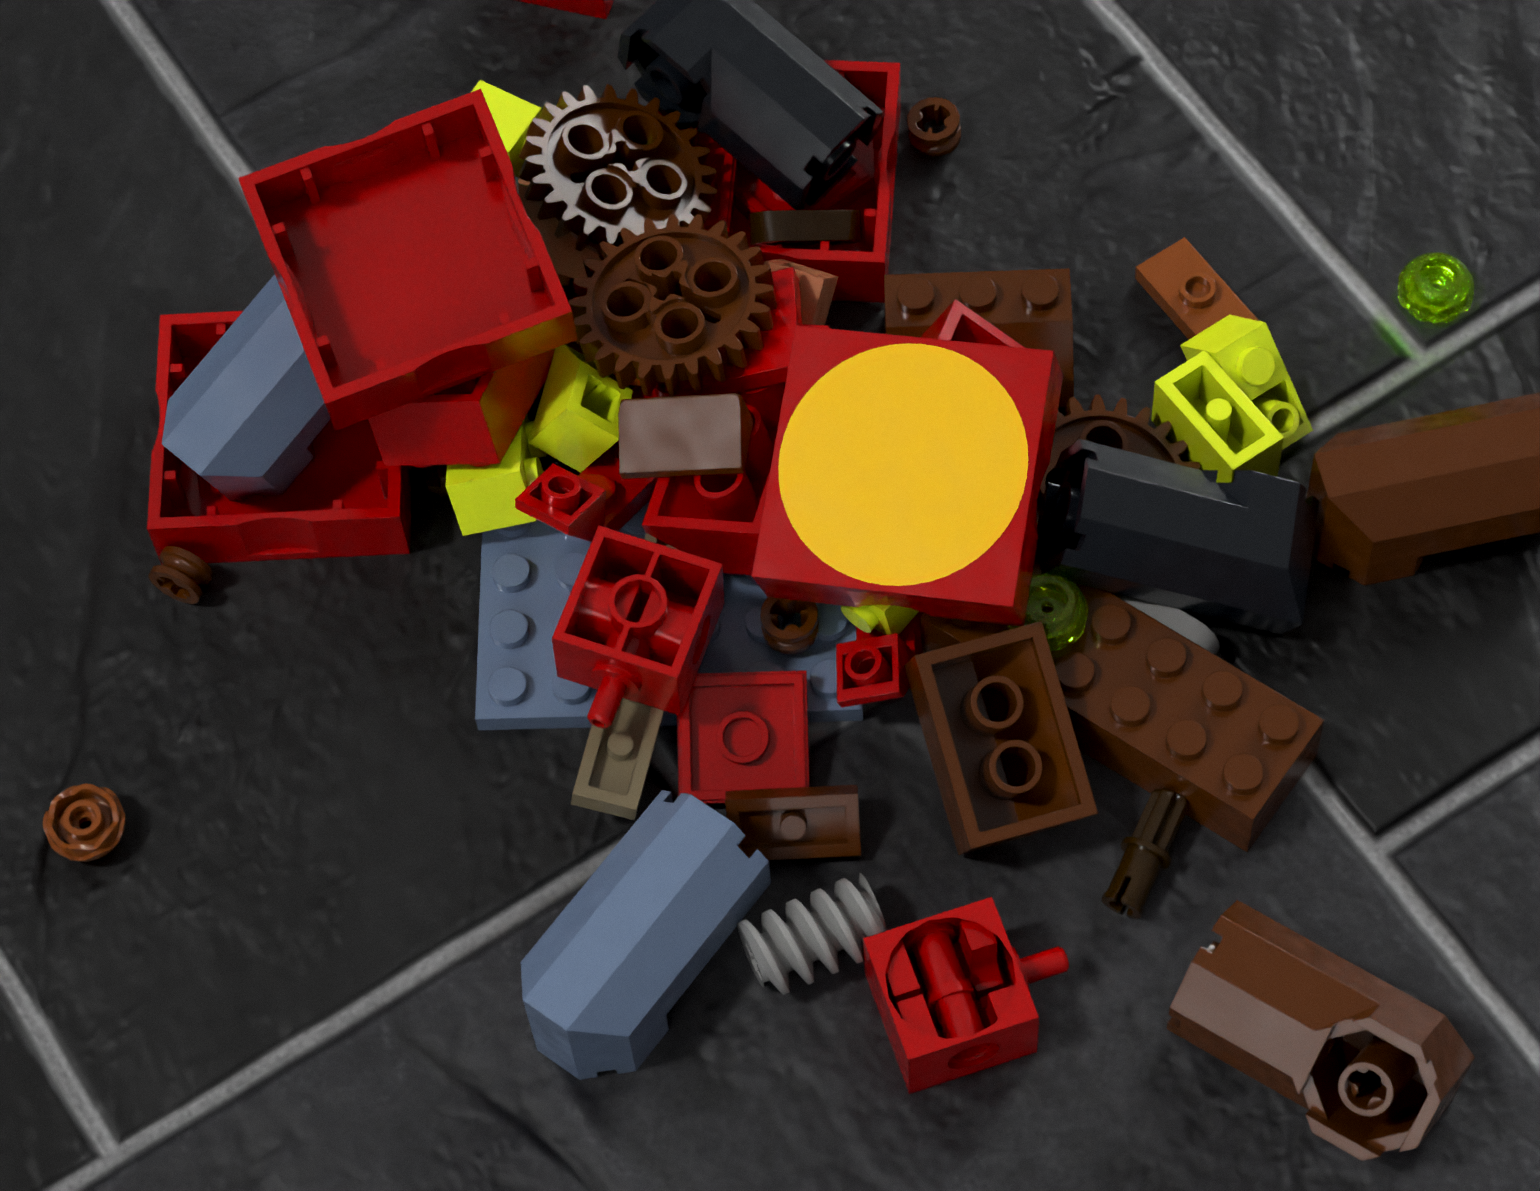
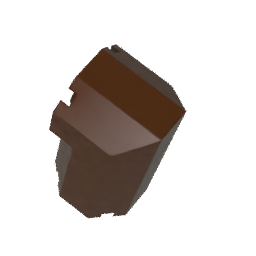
[1306,392,1540,586]
[1166,900,1475,1161]

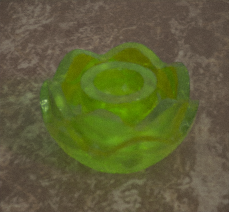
[1398,252,1474,323]
[1007,573,1089,651]

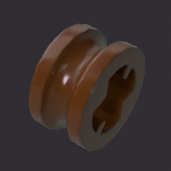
[907,97,962,156]
[148,546,214,604]
[760,597,819,654]

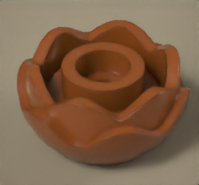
[43,783,126,862]

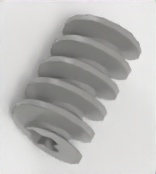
[737,872,886,995]

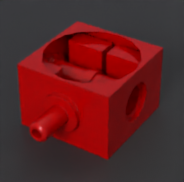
[552,525,725,728]
[863,897,1069,1094]

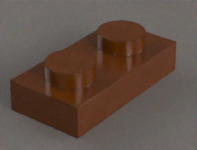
[725,784,861,860]

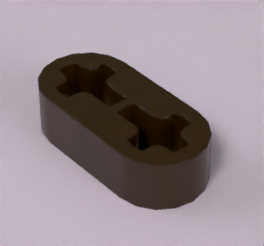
[749,210,862,246]

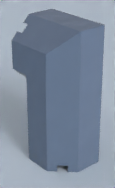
[162,274,331,501]
[521,790,771,1080]

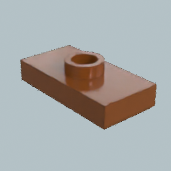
[1135,237,1259,340]

